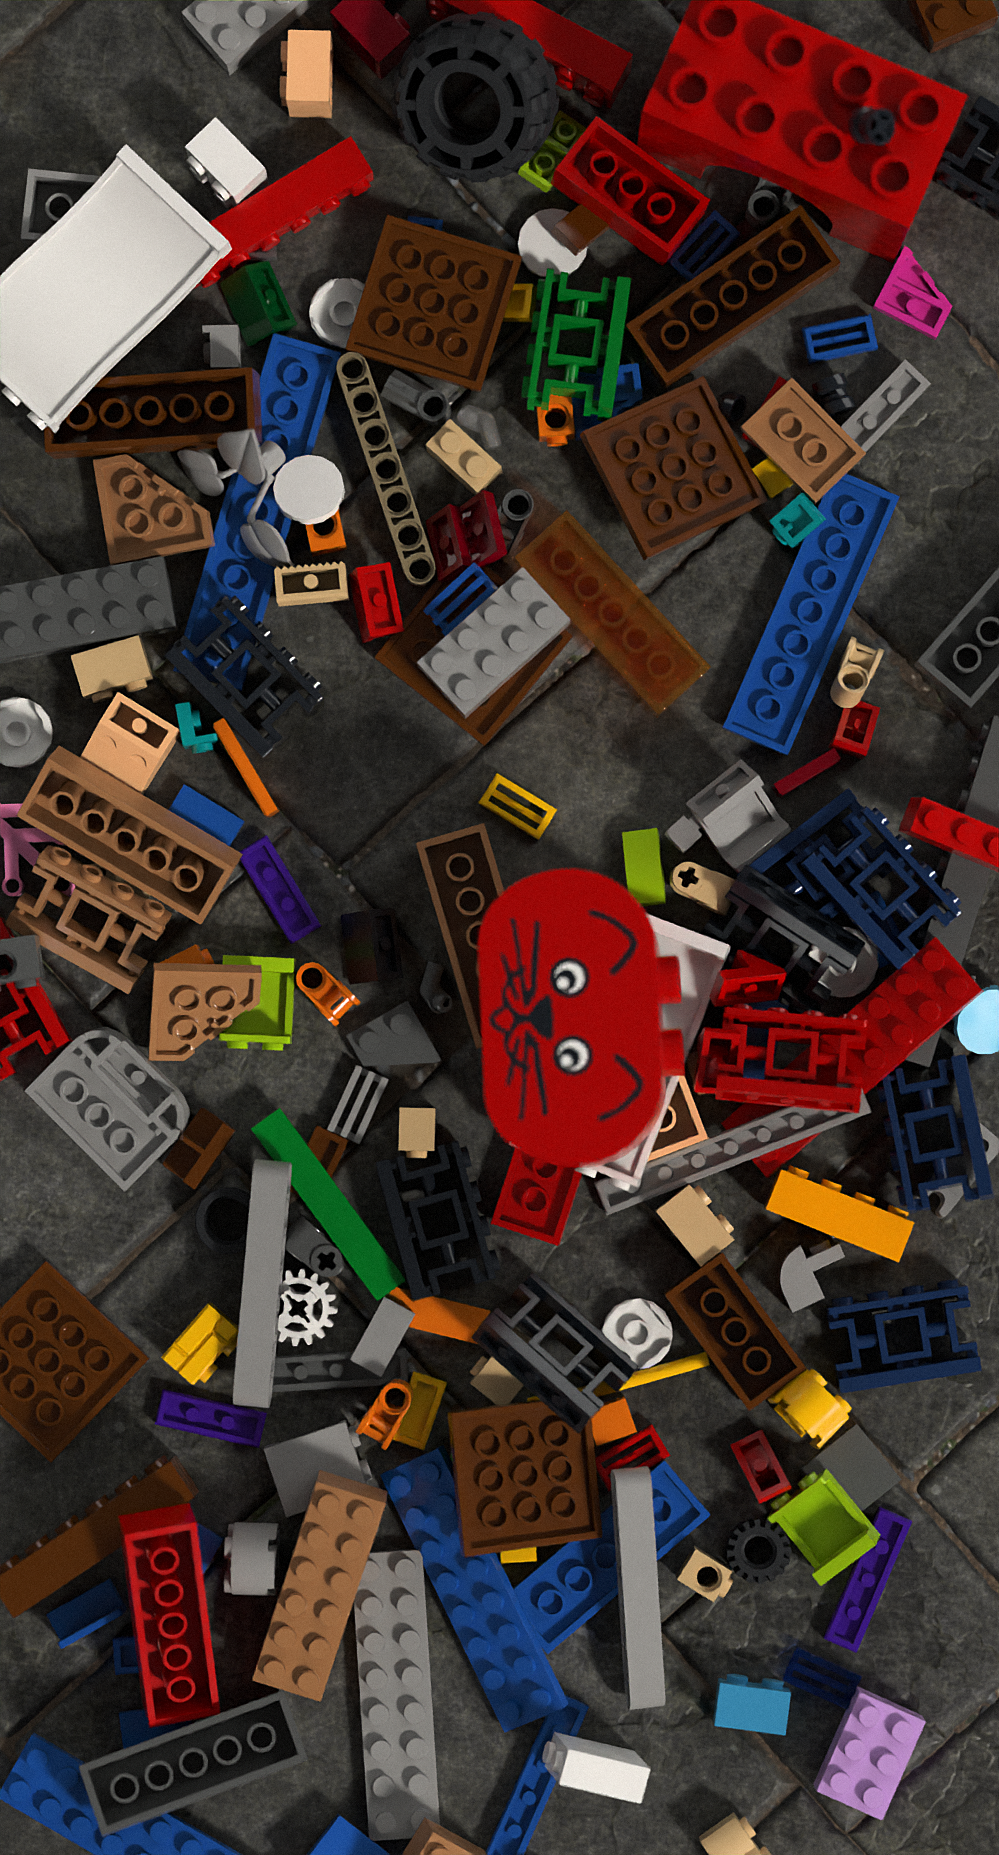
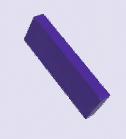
[239,835,321,944]
[155,1389,267,1448]

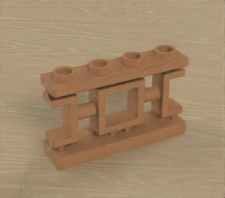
[5,845,172,994]

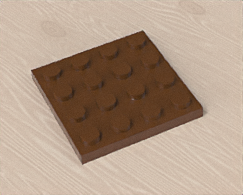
[345,215,522,393]
[580,376,768,561]
[374,566,573,747]
[0,1260,150,1463]
[448,1400,603,1557]

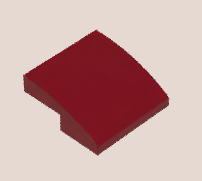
[425,490,507,583]

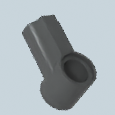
[381,369,451,427]

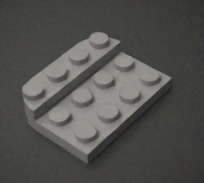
[25,1027,190,1192]

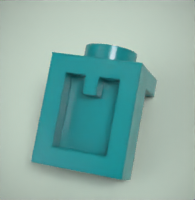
[769,492,826,548]
[175,702,220,754]

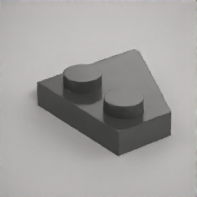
[346,1001,441,1067]

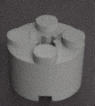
[224,1522,280,1596]

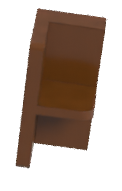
[163,1108,237,1190]

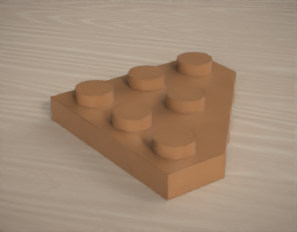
[93,454,215,565]
[148,963,262,1061]

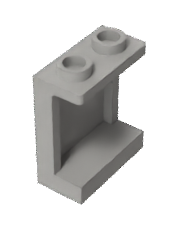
[685,759,791,873]
[264,1419,373,1517]

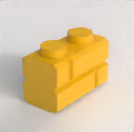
[161,1302,239,1385]

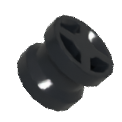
[848,106,895,145]

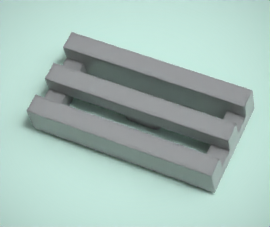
[327,1065,389,1144]

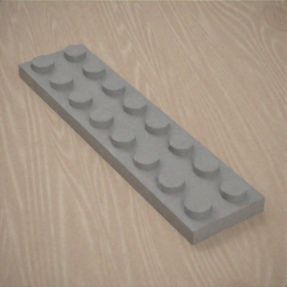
[354,1549,440,1841]

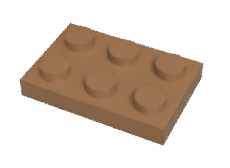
[740,378,866,505]

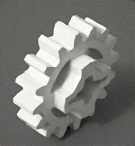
[278,1268,338,1346]

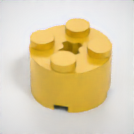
[768,1368,852,1449]

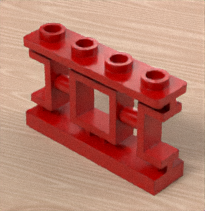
[0,917,73,1082]
[715,1004,868,1113]

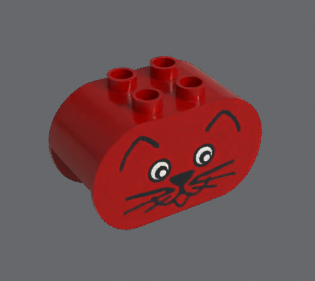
[478,869,685,1168]

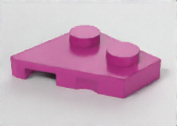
[873,246,953,340]

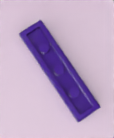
[823,1506,912,1653]

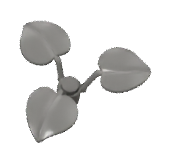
[177,428,295,568]

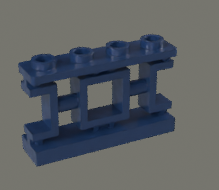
[735,788,898,943]
[800,806,962,971]
[877,1054,995,1214]
[825,1279,982,1393]

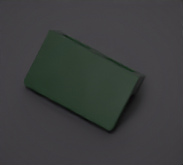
[220,261,297,346]

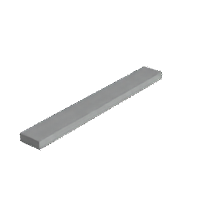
[594,1090,871,1215]

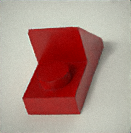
[709,950,787,1007]
[693,1027,740,1094]
[730,1429,792,1504]

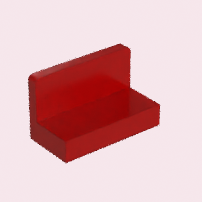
[349,562,404,643]

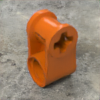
[296,962,361,1027]
[355,1379,414,1450]

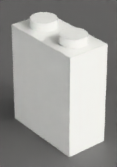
[543,1732,650,1804]

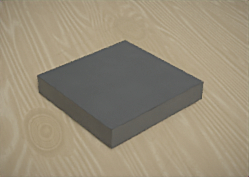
[801,1423,902,1511]

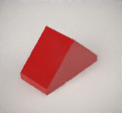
[829,701,880,760]

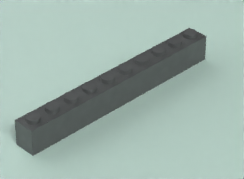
[904,715,999,1067]

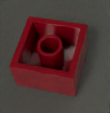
[330,0,411,80]

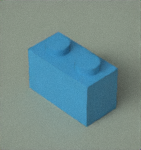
[713,1674,791,1736]

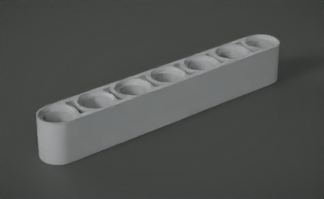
[233,1159,292,1408]
[611,1466,665,1710]

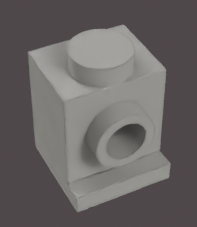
[202,325,241,370]

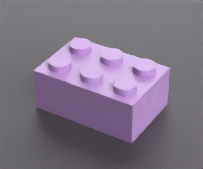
[813,1686,926,1821]

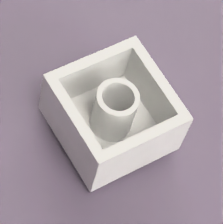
[185,117,269,209]

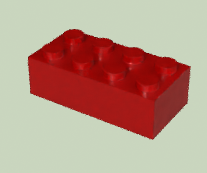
[550,116,710,267]

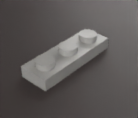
[841,359,931,452]

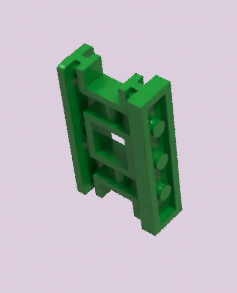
[521,268,631,421]

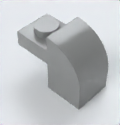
[778,1240,845,1313]

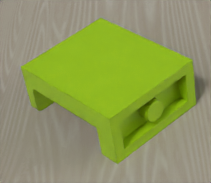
[219,955,296,1051]
[767,1468,880,1586]

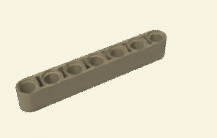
[336,352,436,588]

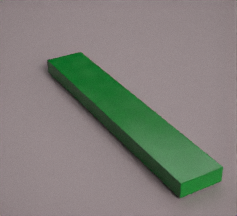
[251,1108,406,1301]

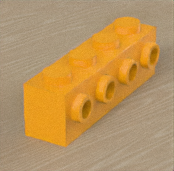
[764,1165,915,1262]

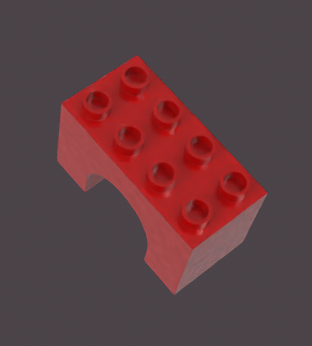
[637,0,968,263]

